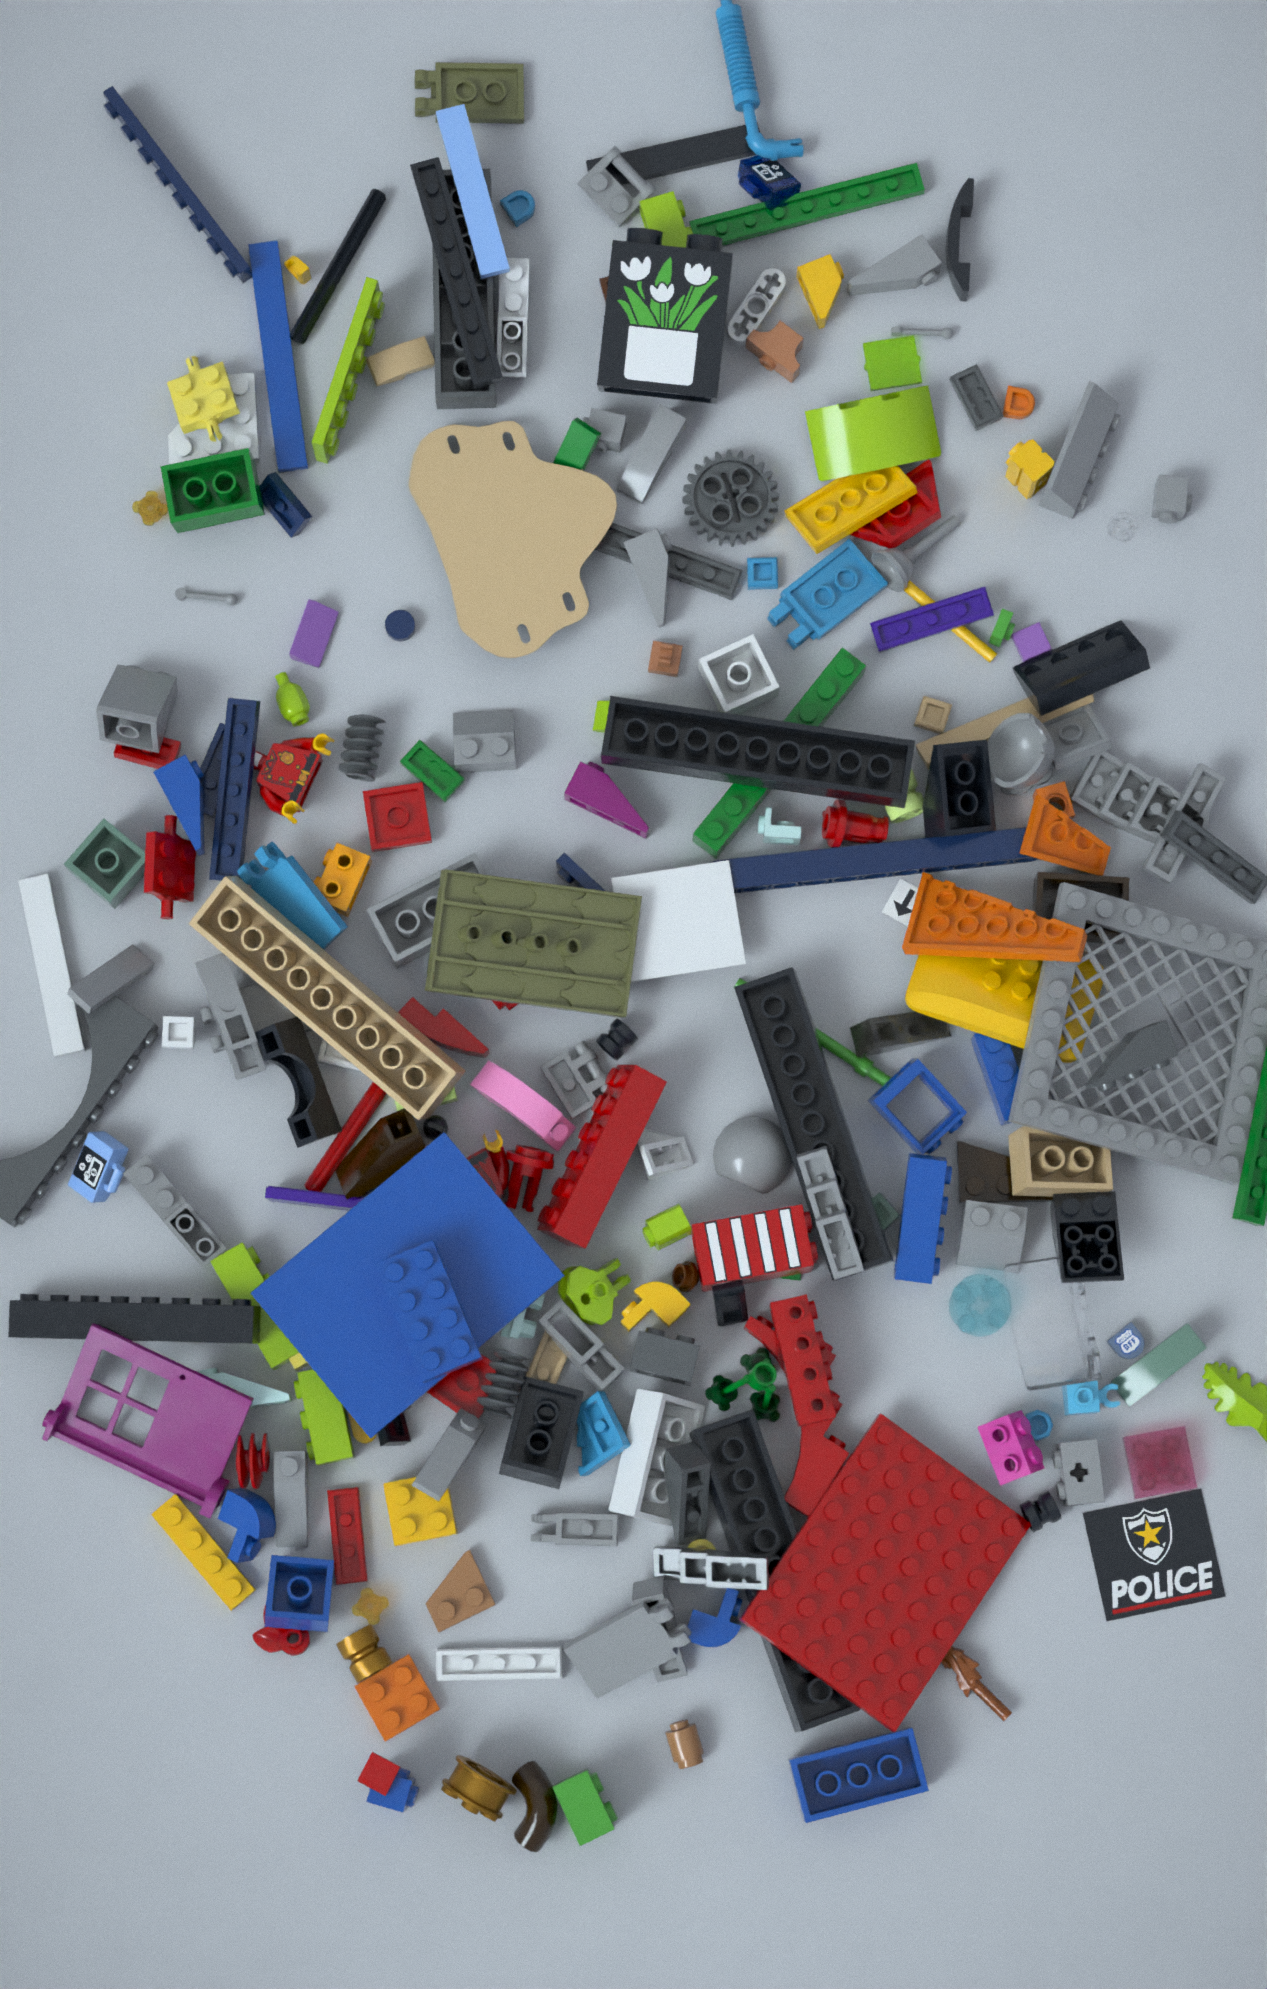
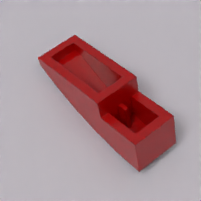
[398,997,490,1058]

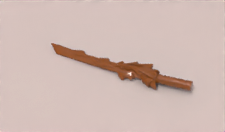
[941,1646,1012,1721]

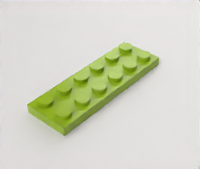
[311,277,385,464]

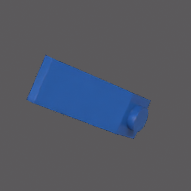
[153,755,205,856]

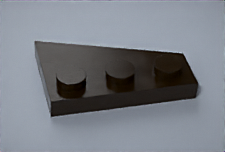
[957,1141,1052,1203]

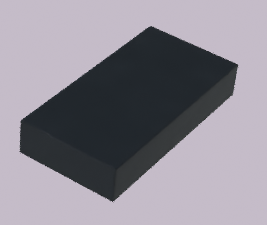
[712,1280,748,1327]

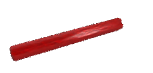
[304,1082,387,1192]

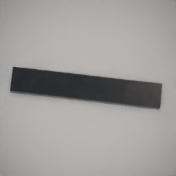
[586,123,760,185]

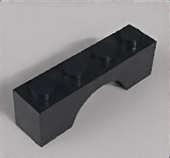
[255,1017,342,1148]

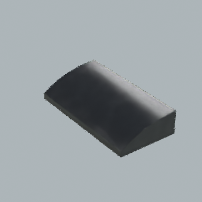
[1013,620,1150,716]

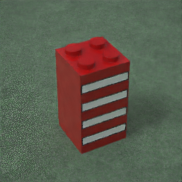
[691,1204,818,1292]

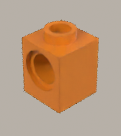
[1033,781,1075,820]

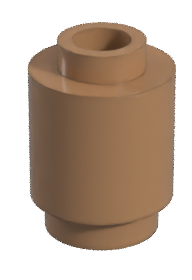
[665,1719,704,1769]

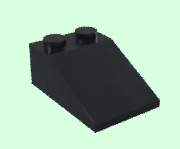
[922,739,996,838]
[499,1376,584,1489]

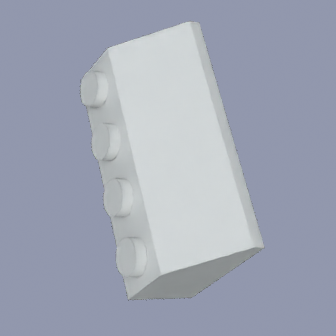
[608,1389,705,1527]

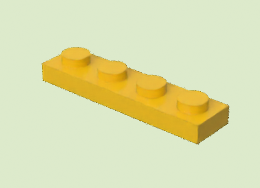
[151,1494,256,1611]

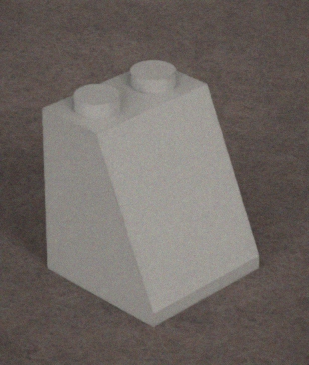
[96,664,178,753]

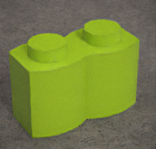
[642,1203,692,1251]

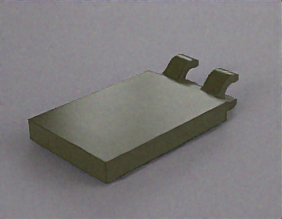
[415,62,524,124]

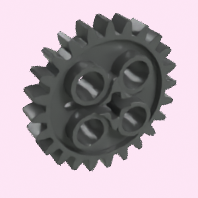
[682,450,780,547]

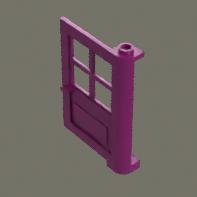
[42,1323,254,1519]

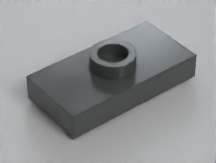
[949,364,1003,431]

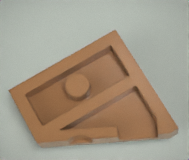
[425,1550,496,1632]

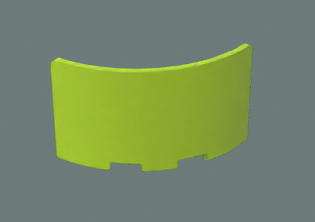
[805,385,941,481]

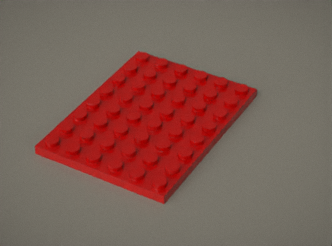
[739,1413,1031,1732]

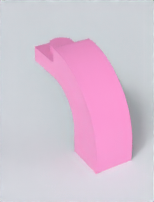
[470,1060,577,1151]

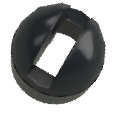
[423,1115,448,1140]

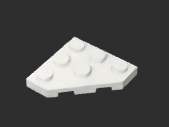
[168,373,260,464]

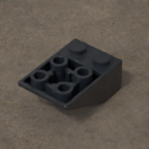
[1050,1191,1124,1283]

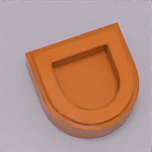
[1003,385,1035,420]

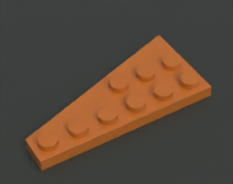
[902,872,1087,962]

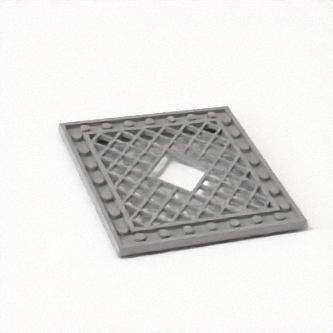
[1008,882,1267,1184]

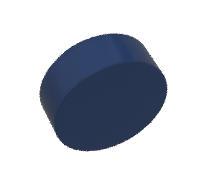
[385,610,415,642]

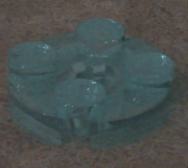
[949,1274,1011,1337]

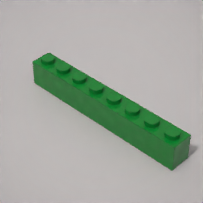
[692,647,866,859]

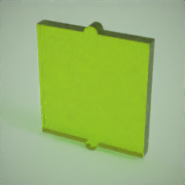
[863,335,922,391]

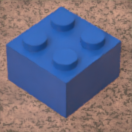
[265,1555,334,1632]

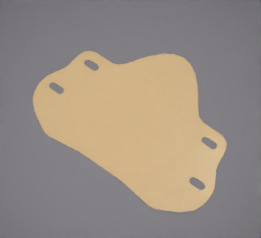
[409,421,617,658]

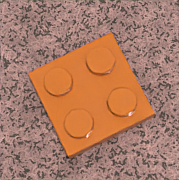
[354,1654,440,1742]

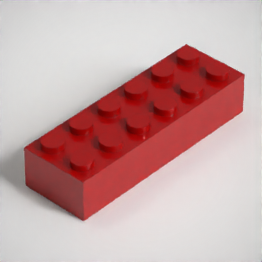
[537,1065,667,1249]

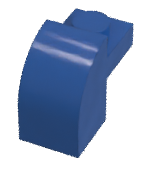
[217,1488,276,1563]
[687,1588,743,1647]

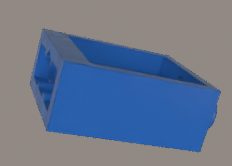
[868,1058,967,1155]

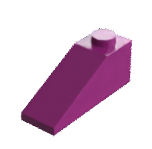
[564,761,649,839]

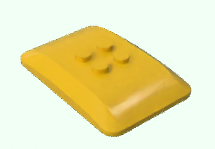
[905,955,1104,1063]

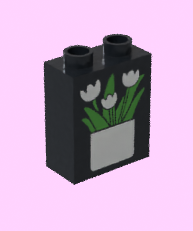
[597,228,733,404]

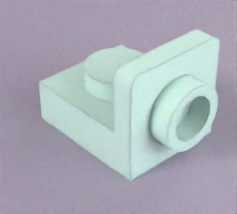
[758,807,801,845]

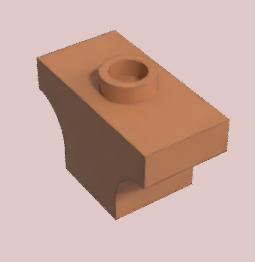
[746,320,804,383]

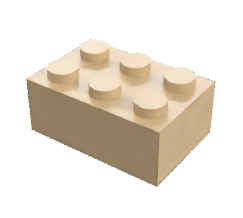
[1008,1126,1113,1197]

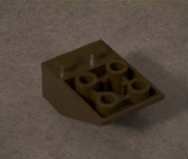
[335,1108,426,1200]

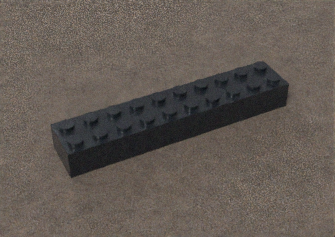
[601,696,915,808]
[734,967,894,1281]
[689,1409,860,1732]

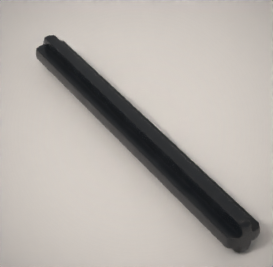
[290,189,386,344]

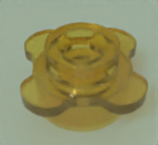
[132,490,168,526]
[352,1588,389,1625]

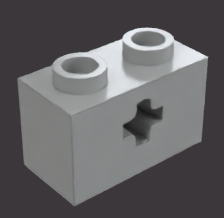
[1052,1439,1105,1507]

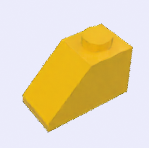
[796,254,844,329]

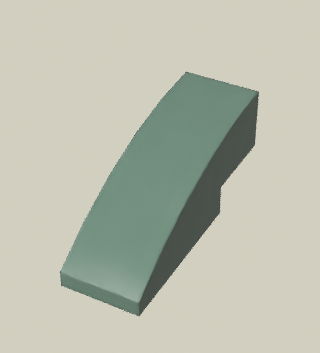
[1110,1323,1207,1407]

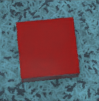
[357,1752,401,1796]

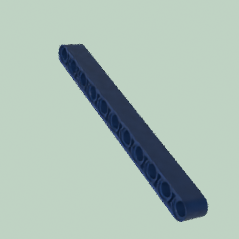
[709,827,1039,894]

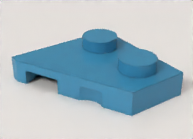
[576,1391,631,1476]

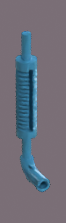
[715,0,804,161]

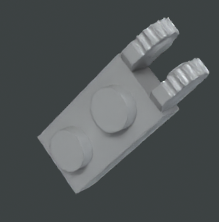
[531,1513,619,1546]

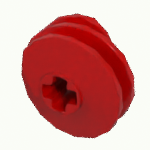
[236,1433,270,1489]

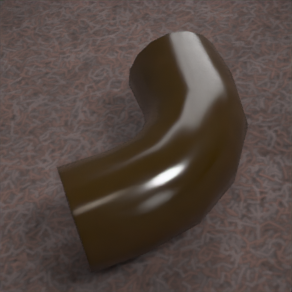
[512,1761,558,1852]

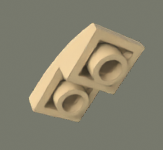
[366,336,435,386]

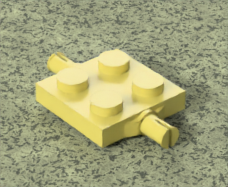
[167,356,240,442]

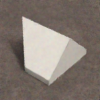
[636,1128,694,1181]

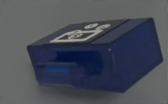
[737,155,801,211]

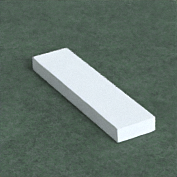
[436,1647,562,1681]

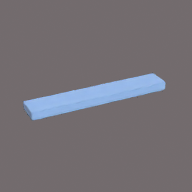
[435,104,510,279]

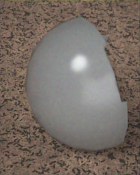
[988,713,1055,789]
[713,1116,792,1194]

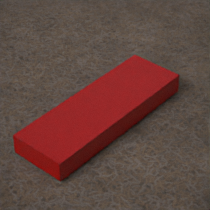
[327,1487,368,1585]

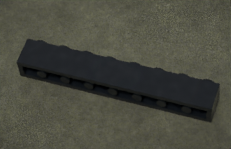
[8,1294,261,1344]

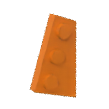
[1019,795,1111,876]

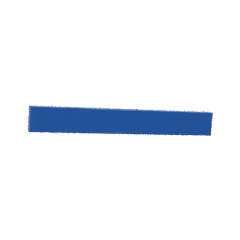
[248,240,308,473]

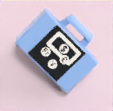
[68,1131,129,1203]

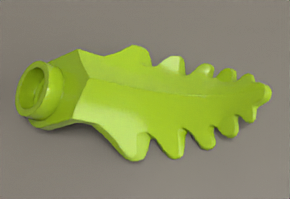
[1202,1361,1267,1442]

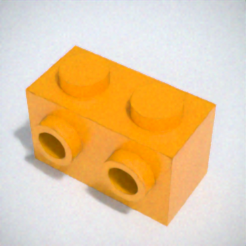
[313,843,372,917]

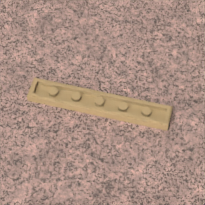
[916,694,1094,771]

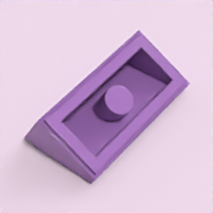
[289,599,339,668]

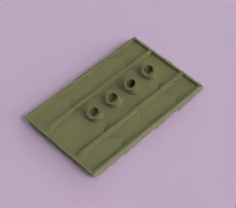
[425,869,642,1018]

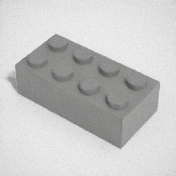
[366,853,487,968]

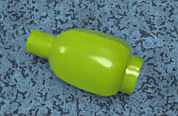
[275,672,310,727]

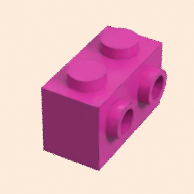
[977,1410,1045,1486]

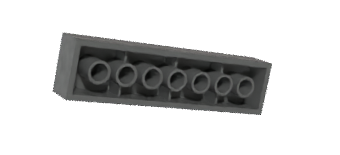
[432,168,496,409]

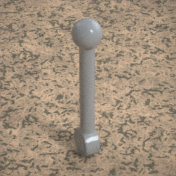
[891,327,953,339]
[175,588,237,605]

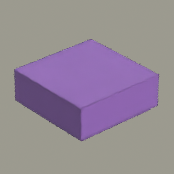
[1011,622,1052,662]

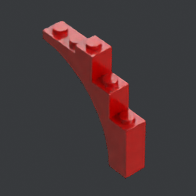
[743,1315,849,1517]

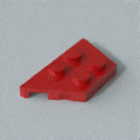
[850,459,942,548]

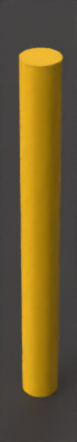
[903,580,997,663]

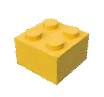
[383,1477,458,1547]

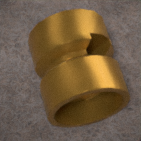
[336,1624,393,1683]

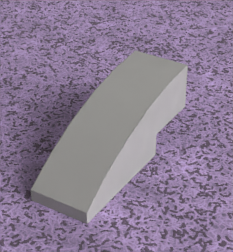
[616,404,687,504]
[538,1300,625,1391]

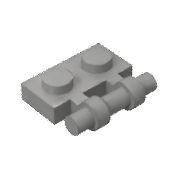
[540,1041,608,1120]

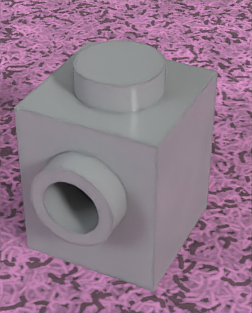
[583,408,626,453]
[1151,474,1192,524]

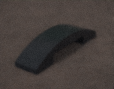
[945,178,974,302]

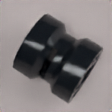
[595,1018,638,1061]
[1020,1491,1062,1533]

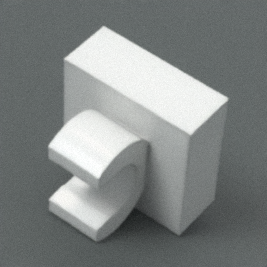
[162,1016,195,1049]

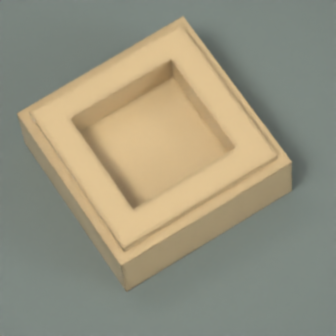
[914,696,952,734]

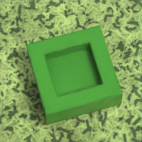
[989,608,1015,648]

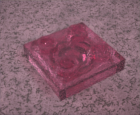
[1122,1426,1197,1499]

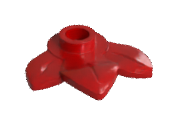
[252,1605,310,1656]

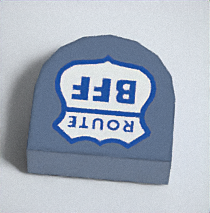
[1106,1322,1145,1360]

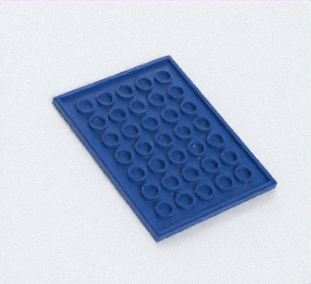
[251,1132,565,1439]

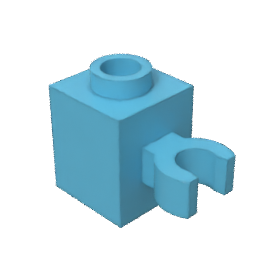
[1062,1380,1120,1416]

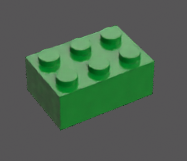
[160,448,265,533]

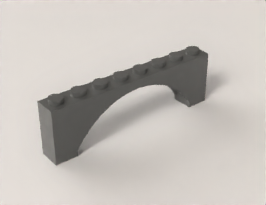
[0,996,159,1228]

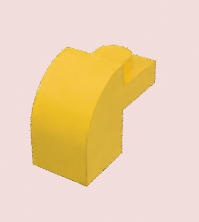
[620,1282,691,1332]

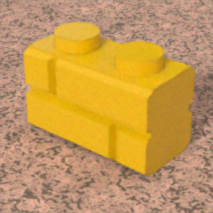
[1005,439,1055,499]

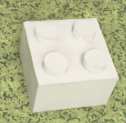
[698,634,780,715]

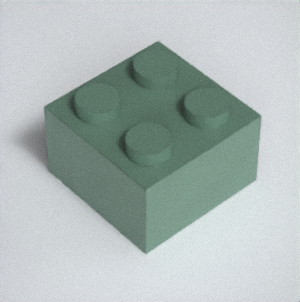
[64,818,145,909]

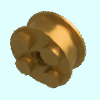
[441,1755,517,1822]

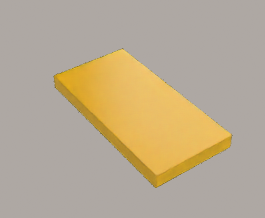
[784,466,917,554]

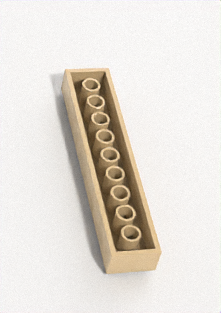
[189,876,466,1120]

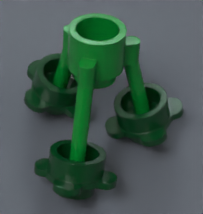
[705,1348,780,1422]

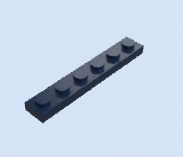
[209,698,261,881]

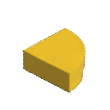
[284,255,311,285]

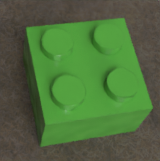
[553,1768,618,1846]

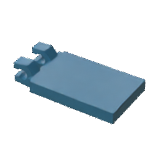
[767,539,888,650]
[237,841,348,950]

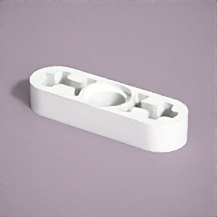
[727,268,786,346]

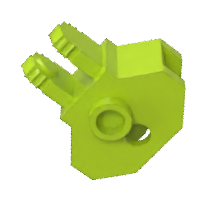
[558,1258,631,1325]

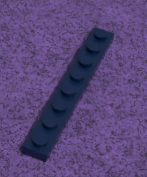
[103,86,252,283]

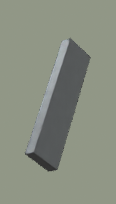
[1160,810,1267,904]

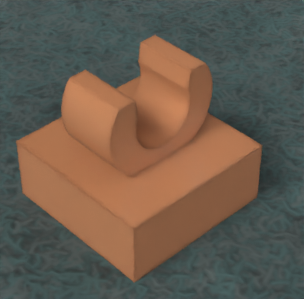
[648,641,683,677]

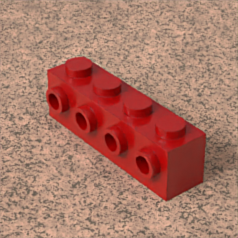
[769,1294,840,1427]

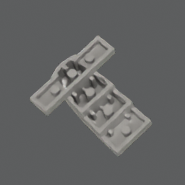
[1070,751,1227,884]

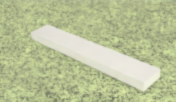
[18,874,86,1058]

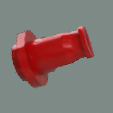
[822,799,889,848]
[504,1144,555,1212]

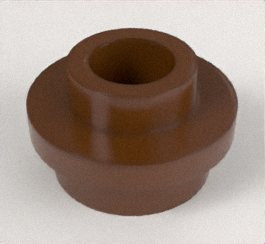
[672,1261,699,1293]

